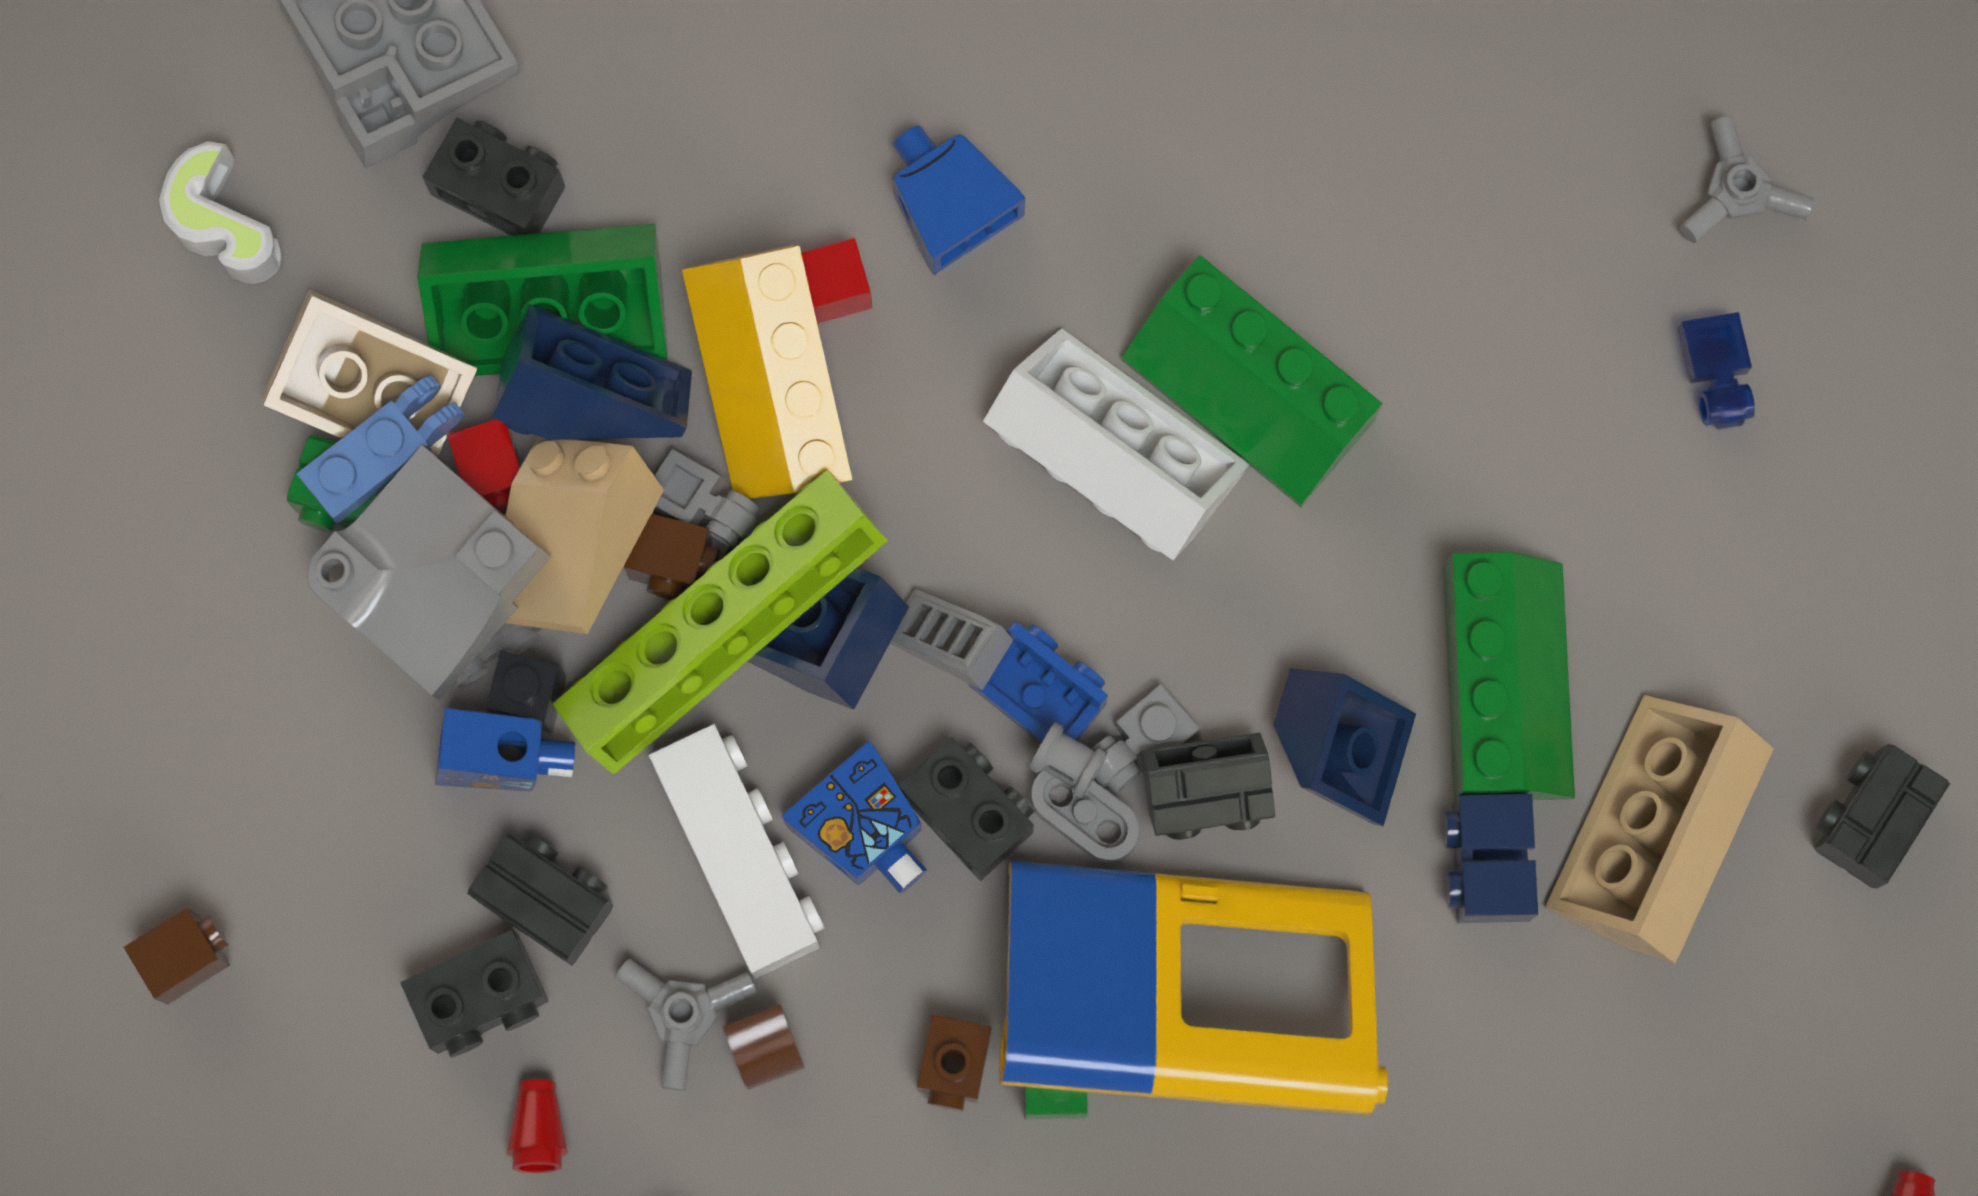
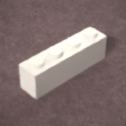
[649,724,825,979]

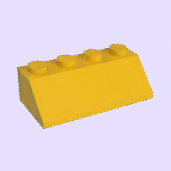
[682,244,852,499]

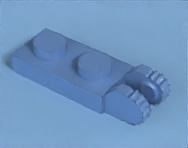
[297,375,464,524]

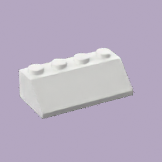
[983,328,1250,560]

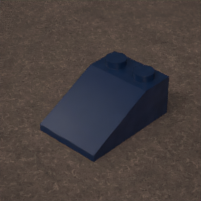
[492,304,692,440]
[723,537,909,710]

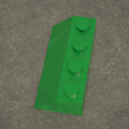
[417,224,668,376]
[1121,255,1383,507]
[1443,552,1575,801]

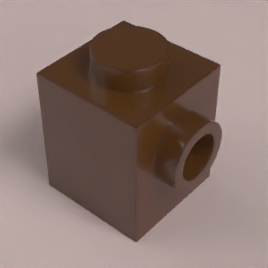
[624,514,720,600]
[123,908,230,1005]
[917,1014,992,1111]

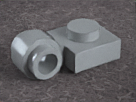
[654,449,760,549]
[1092,684,1200,794]

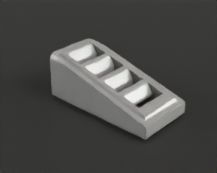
[890,589,1013,690]

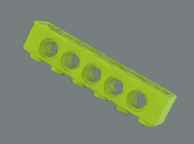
[552,470,888,775]

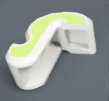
[159,141,282,284]

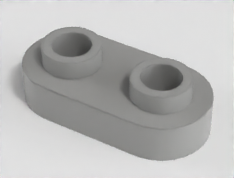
[1031,770,1140,863]

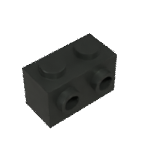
[423,118,565,236]
[898,737,1034,882]
[400,930,549,1057]

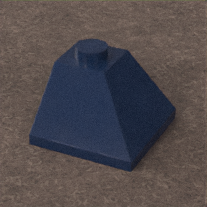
[1273,668,1416,826]

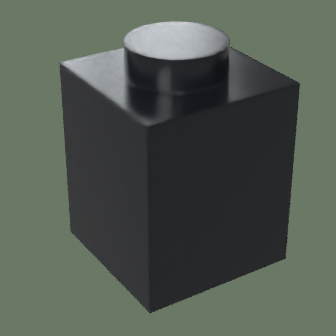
[485,651,567,734]

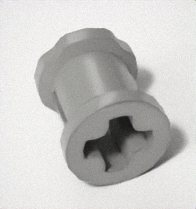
[1029,722,1108,798]

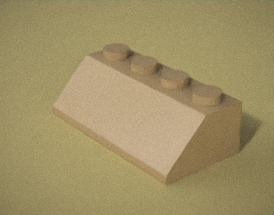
[1545,695,1774,964]

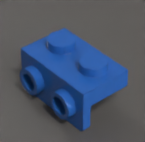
[969,621,1108,744]

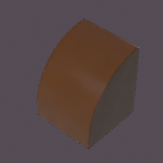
[723,1005,805,1090]

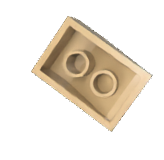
[262,289,477,457]
[505,436,664,634]

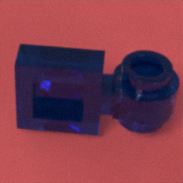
[1677,312,1755,430]

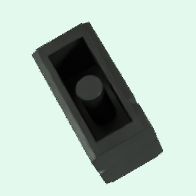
[1141,732,1275,840]
[1815,743,1950,889]
[467,833,613,966]

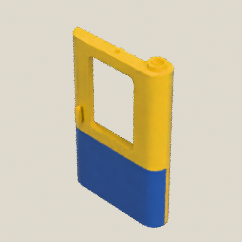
[999,860,1388,1115]

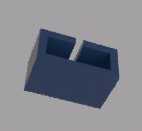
[1443,794,1538,923]

